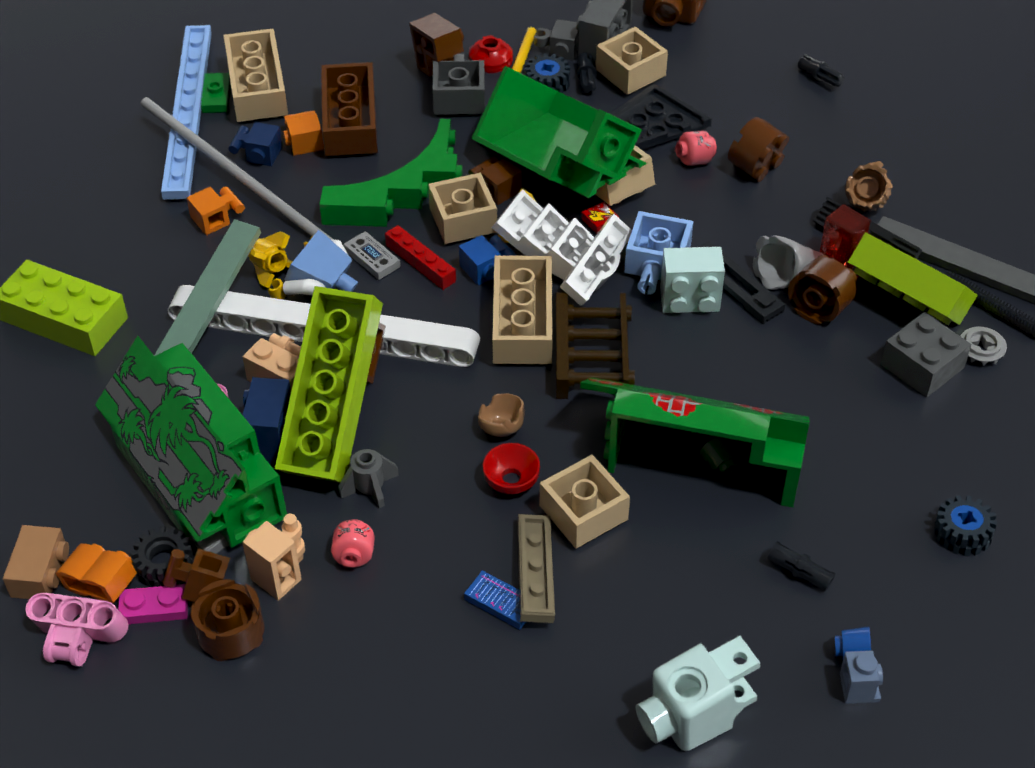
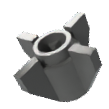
[338,449,399,508]

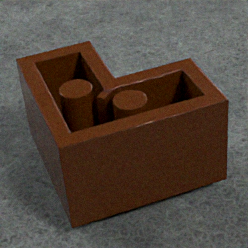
[409,13,464,76]

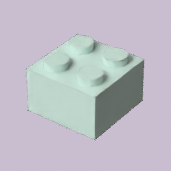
[660,247,725,313]

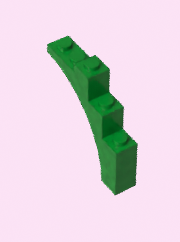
[320,119,463,227]

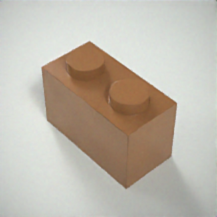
[3,525,69,599]

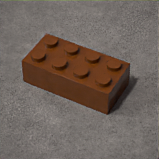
[321,62,378,156]

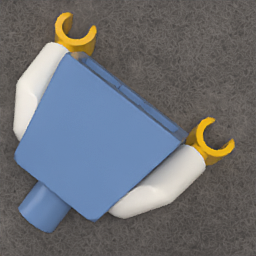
[268,230,358,299]

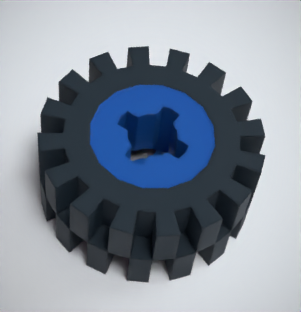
[525,53,570,93]
[934,495,997,556]

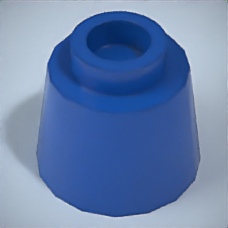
[835,626,871,659]

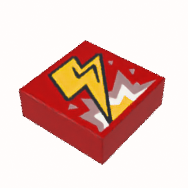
[581,202,620,234]

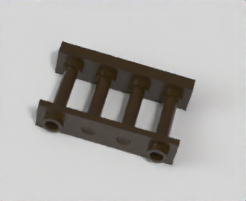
[556,292,635,399]

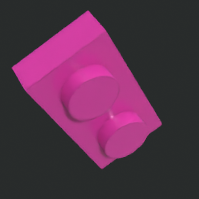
[118,584,188,624]

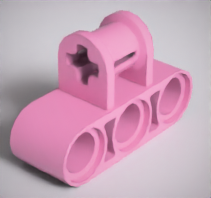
[25,593,129,667]

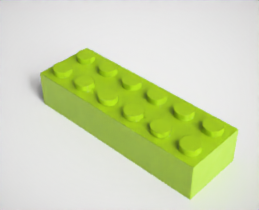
[275,286,383,483]

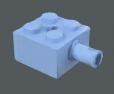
[624,211,693,294]

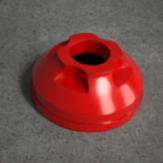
[468,35,513,73]
[483,443,540,494]

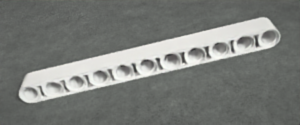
[168,285,480,367]

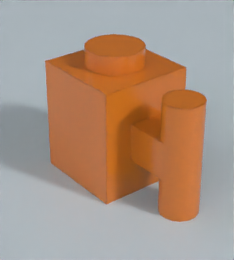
[283,110,324,156]
[186,186,245,235]

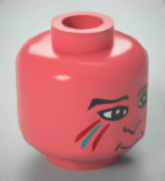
[675,131,717,166]
[331,519,375,568]

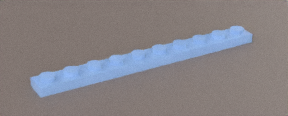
[161,25,212,199]

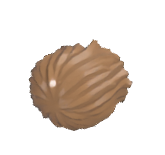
[845,161,893,211]

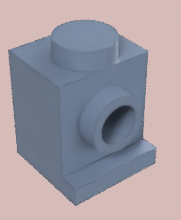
[839,650,883,704]

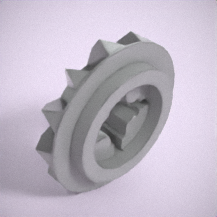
[961,327,1007,366]

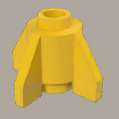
[248,231,292,288]

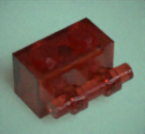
[820,204,871,269]

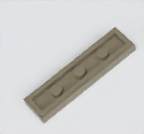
[517,514,555,623]

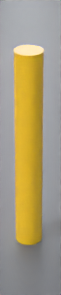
[512,27,536,73]

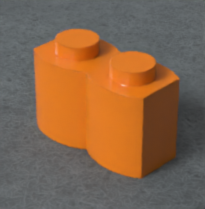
[56,543,137,603]

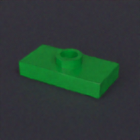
[201,73,231,113]

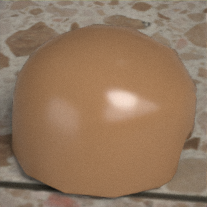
[478,393,525,437]

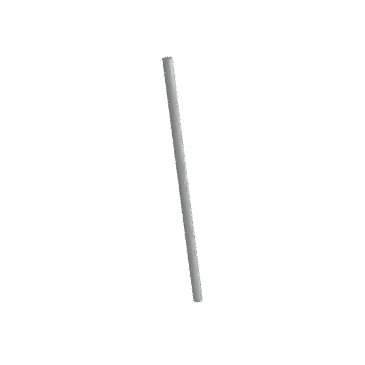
[141,97,346,250]

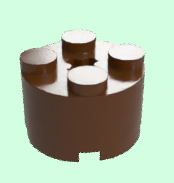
[728,117,790,182]
[788,255,857,324]
[191,579,264,661]

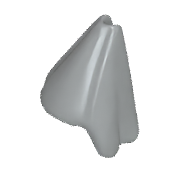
[753,235,824,290]

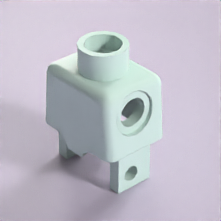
[635,636,760,751]

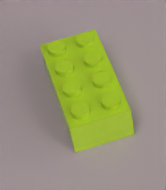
[848,232,978,326]
[0,259,128,356]

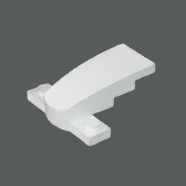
[491,189,632,306]

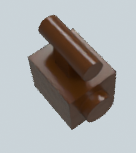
[468,156,523,205]
[163,548,230,602]

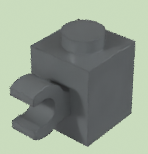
[534,19,579,61]

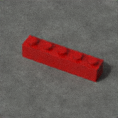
[385,225,456,290]

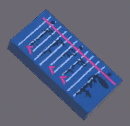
[464,570,526,630]

